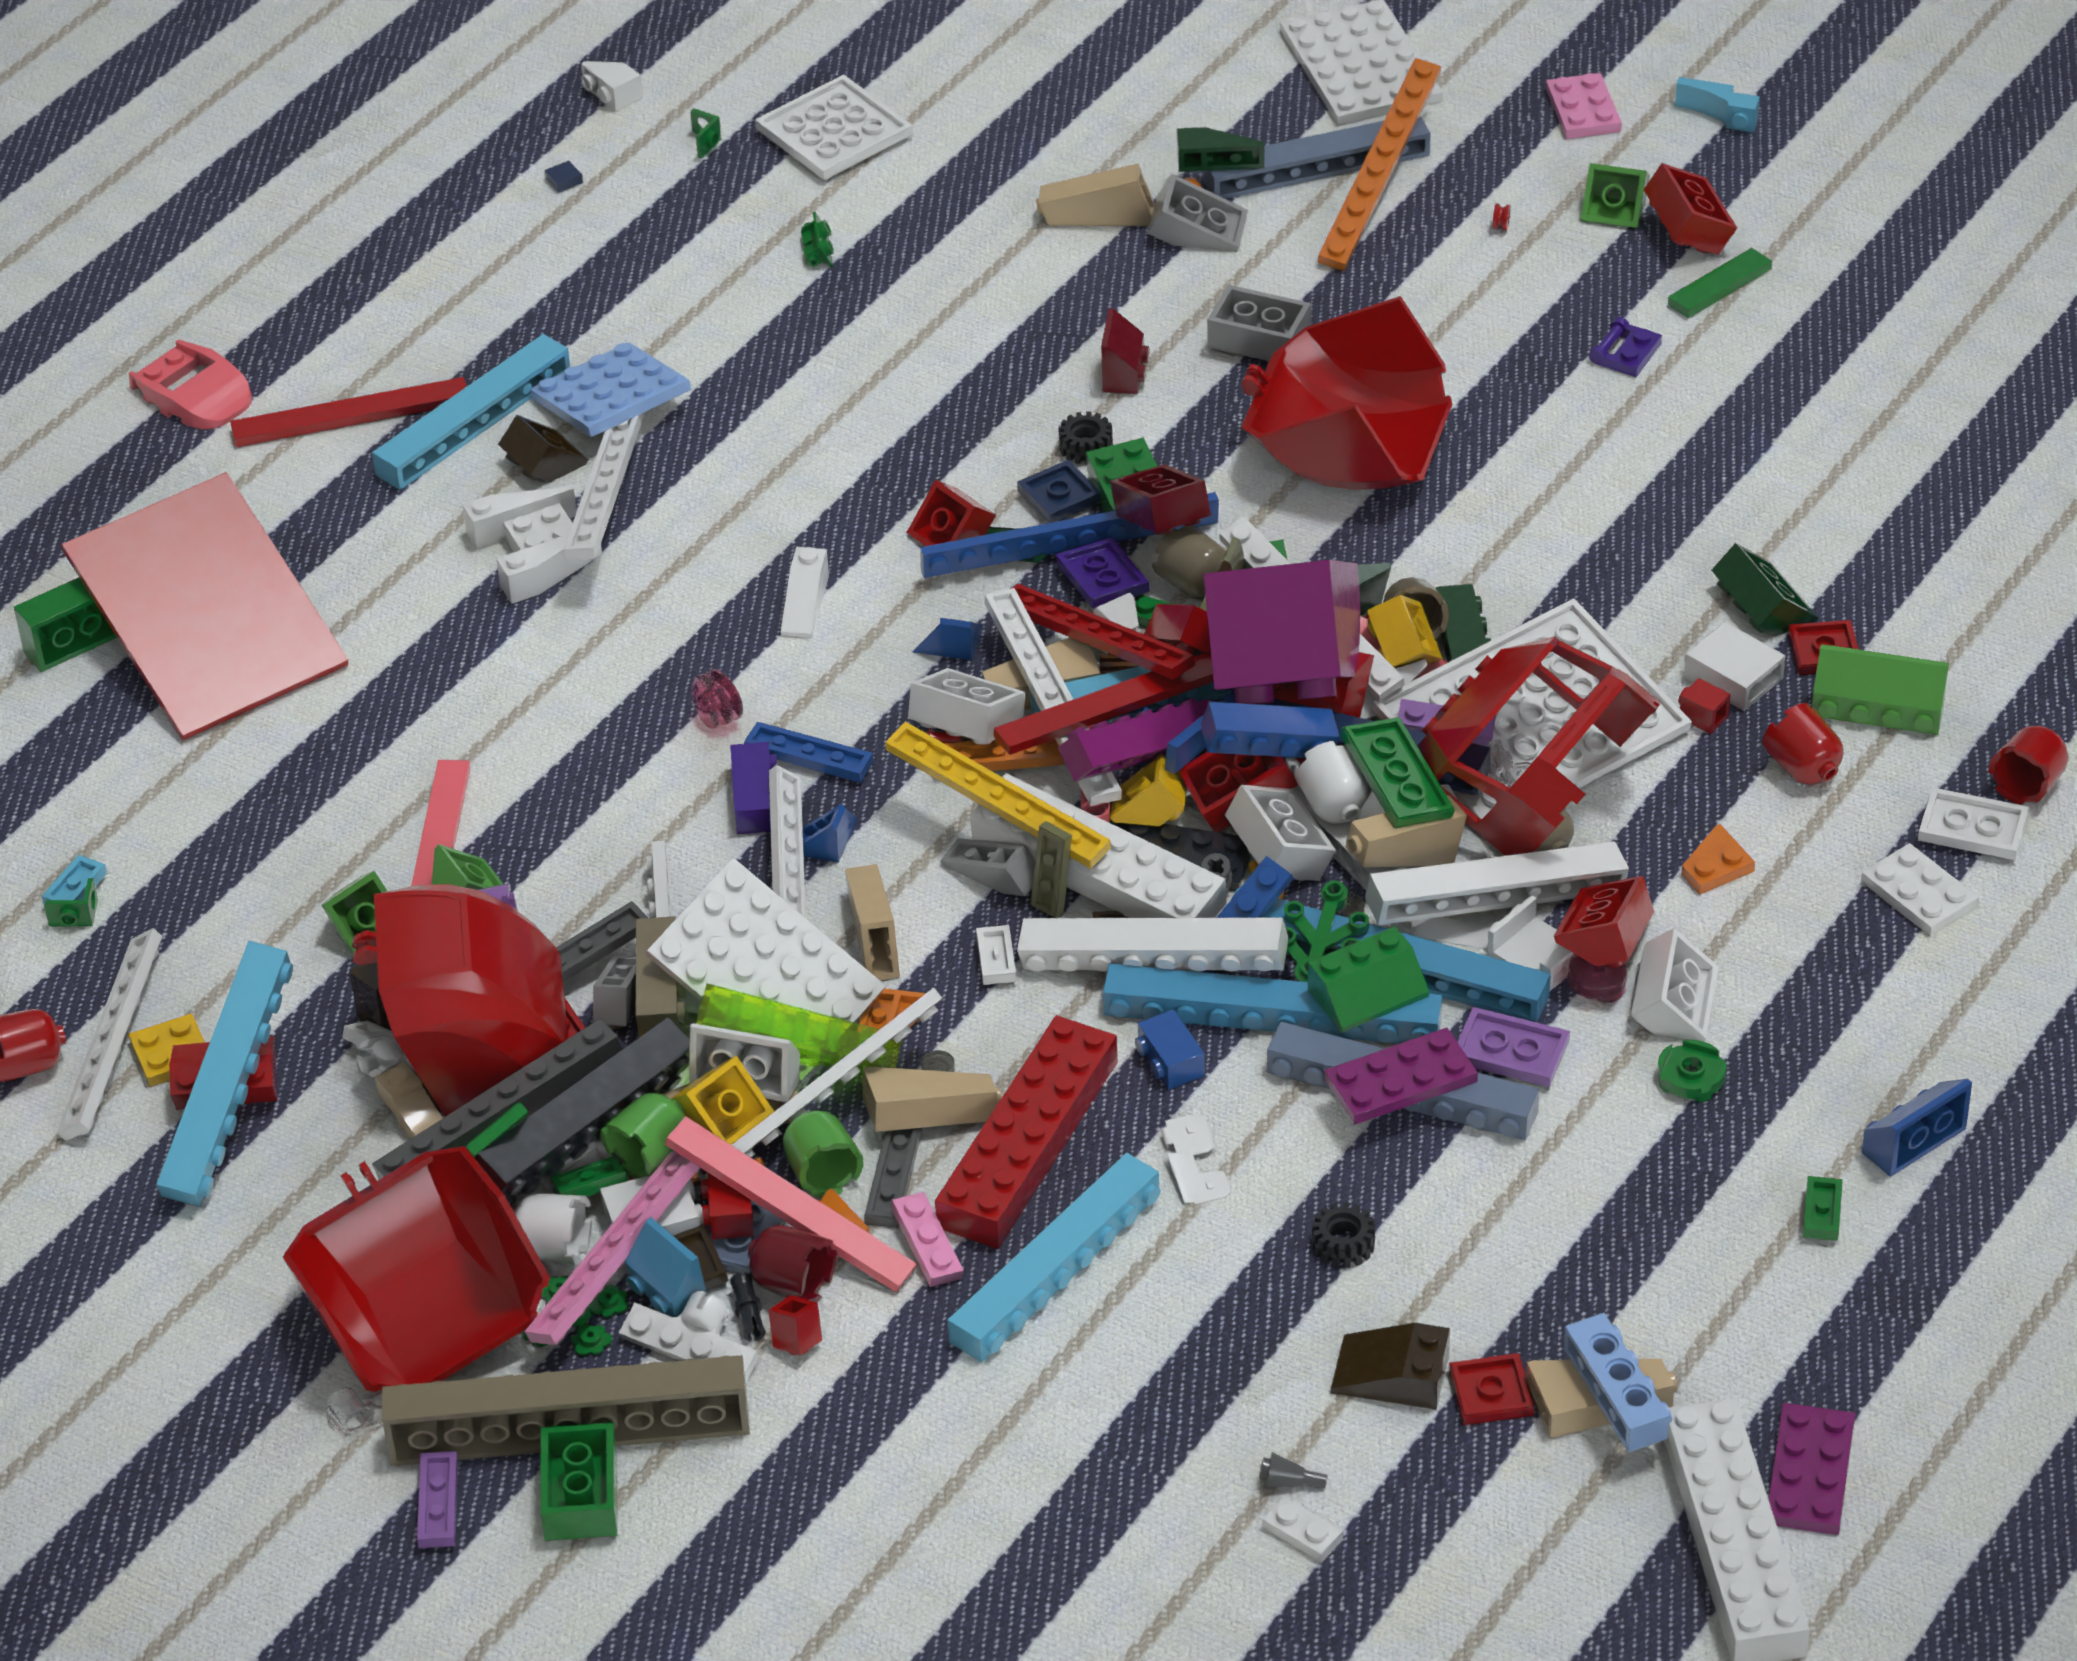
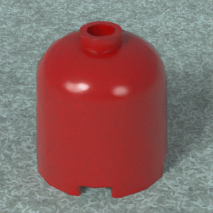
[1762,703,1844,785]
[1988,725,2069,805]
[0,1009,66,1082]

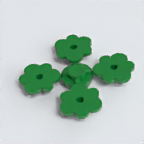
[523,1275,628,1356]

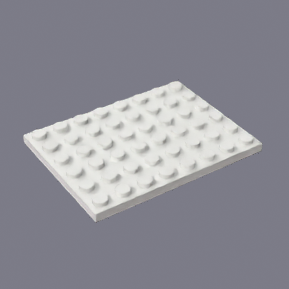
[1372,598,1692,819]

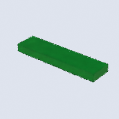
[1668,247,1772,318]

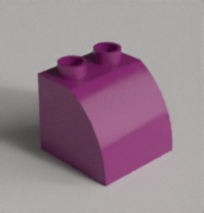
[1203,560,1360,705]

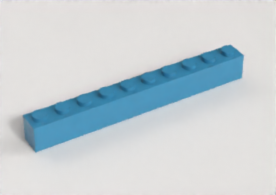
[1232,888,1551,1023]
[1103,964,1442,1044]

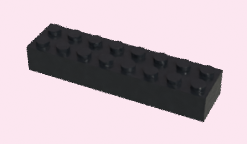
[475,1017,690,1207]

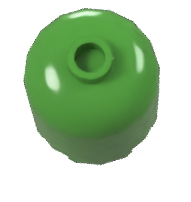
[600,1093,685,1179]
[783,1110,864,1197]

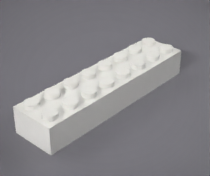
[970,773,1227,918]
[1664,1398,1810,1661]

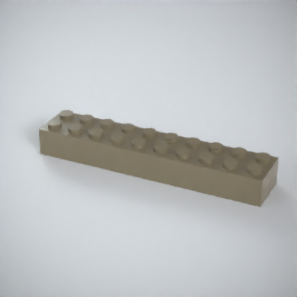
[382,1355,750,1466]

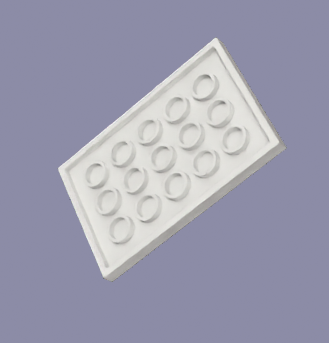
[1280,0,1443,125]
[646,858,886,1085]

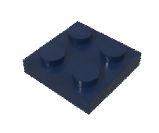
[1017,460,1101,523]

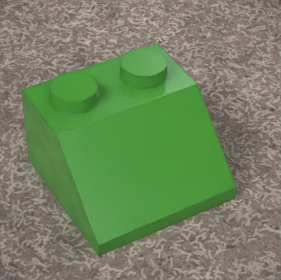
[1580,163,1650,228]

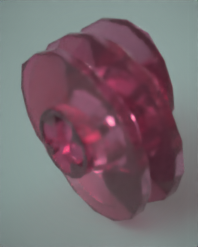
[691,669,743,729]
[1567,954,1628,1003]

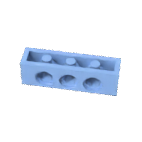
[1564,1313,1672,1453]

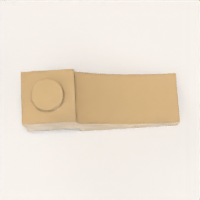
[375,1062,443,1139]

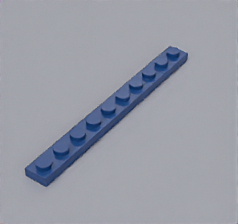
[920,492,1219,578]

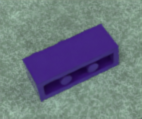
[730,742,777,835]

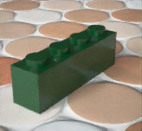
[1436,584,1491,663]

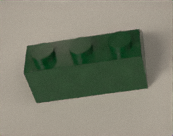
[1711,543,1819,636]

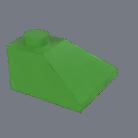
[432,844,503,890]
[321,871,387,955]

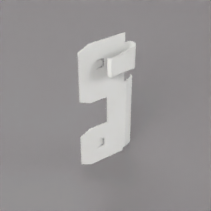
[1161,1114,1232,1204]

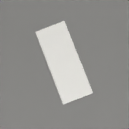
[1412,917,1491,950]

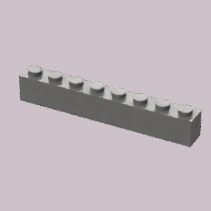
[372,1019,623,1179]

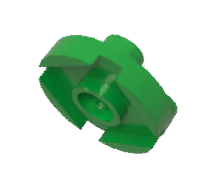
[1657,1040,1726,1102]

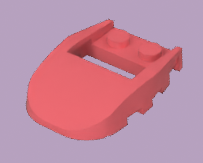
[128,339,252,429]

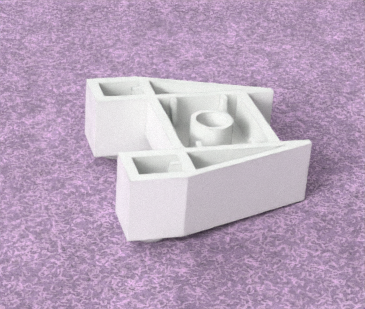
[462,486,602,604]

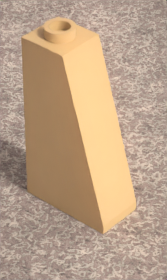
[1036,163,1155,226]
[982,637,1100,710]
[1345,795,1467,867]
[845,864,900,980]
[862,1067,1002,1132]
[1526,1359,1678,1438]

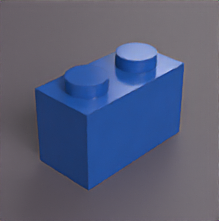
[1135,1009,1205,1090]

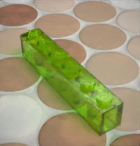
[695,983,902,1076]

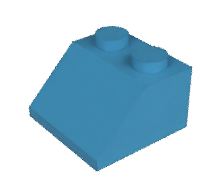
[625,1217,707,1317]

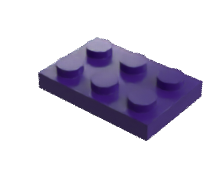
[1056,537,1150,609]

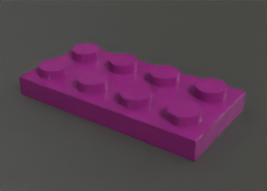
[1324,1027,1478,1125]
[1769,1402,1856,1535]

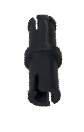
[730,1272,766,1342]

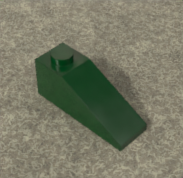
[1177,127,1264,172]

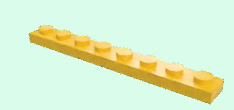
[885,721,1111,869]

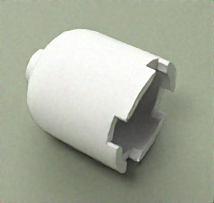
[1294,741,1372,824]
[513,1193,592,1265]

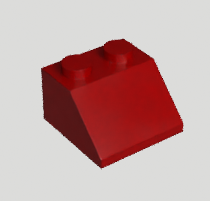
[906,480,996,546]

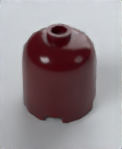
[748,1225,837,1302]

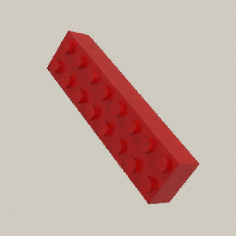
[935,1015,1118,1250]

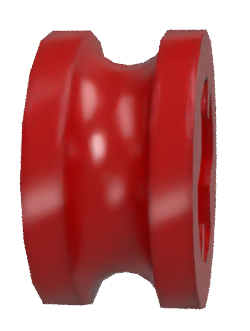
[1492,203,1511,231]

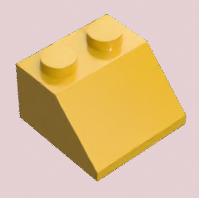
[1367,595,1443,669]
[1110,753,1187,826]
[671,1055,775,1145]

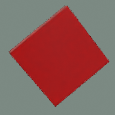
[1788,620,1859,675]
[1449,1353,1534,1426]

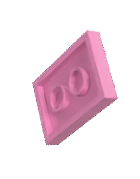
[1546,73,1622,139]

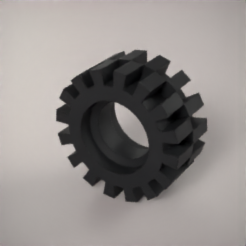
[1058,411,1113,465]
[1312,1202,1375,1268]

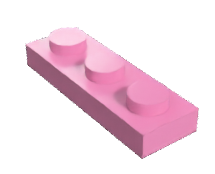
[891,1192,964,1287]

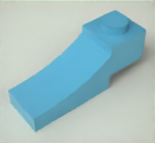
[1675,77,1760,132]

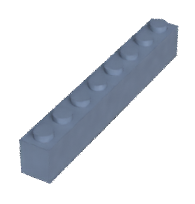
[1204,115,1431,199]
[1267,1022,1540,1141]

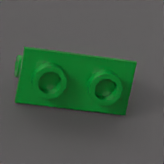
[801,212,834,268]

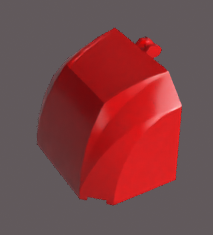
[1241,296,1452,490]
[352,884,568,1117]
[282,1146,550,1392]

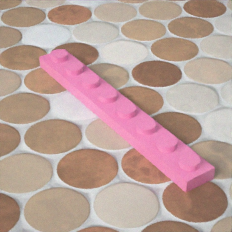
[525,1150,700,1345]

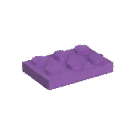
[1458,1007,1570,1087]

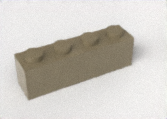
[636,916,686,1038]

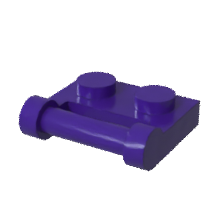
[1588,317,1662,378]

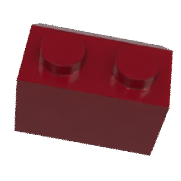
[1101,308,1150,394]

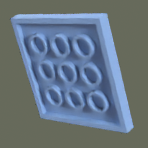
[530,342,691,437]

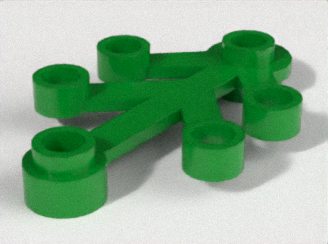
[1284,880,1369,982]

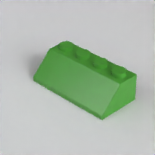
[1812,644,1949,735]

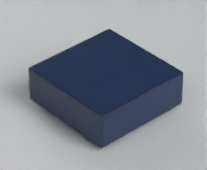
[544,161,583,192]

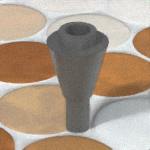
[1259,1452,1328,1489]

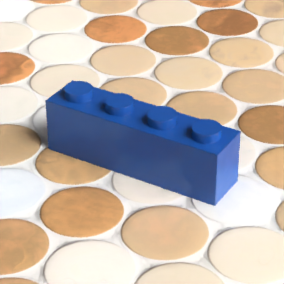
[1200,702,1340,758]

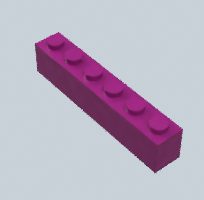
[1058,698,1211,782]

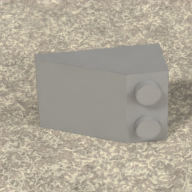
[1147,174,1248,252]

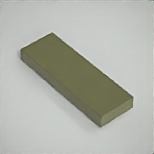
[1031,821,1072,918]

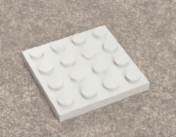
[755,75,913,180]

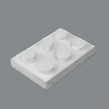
[1918,787,2029,860]
[1861,843,1979,936]

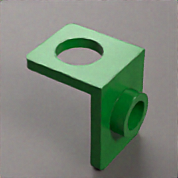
[690,108,721,159]
[44,878,98,927]

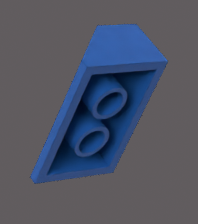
[1862,1078,1972,1177]

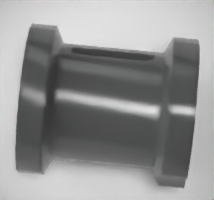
[1201,853,1233,890]

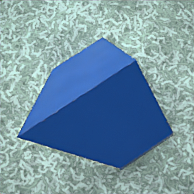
[912,618,983,660]
[802,804,858,863]

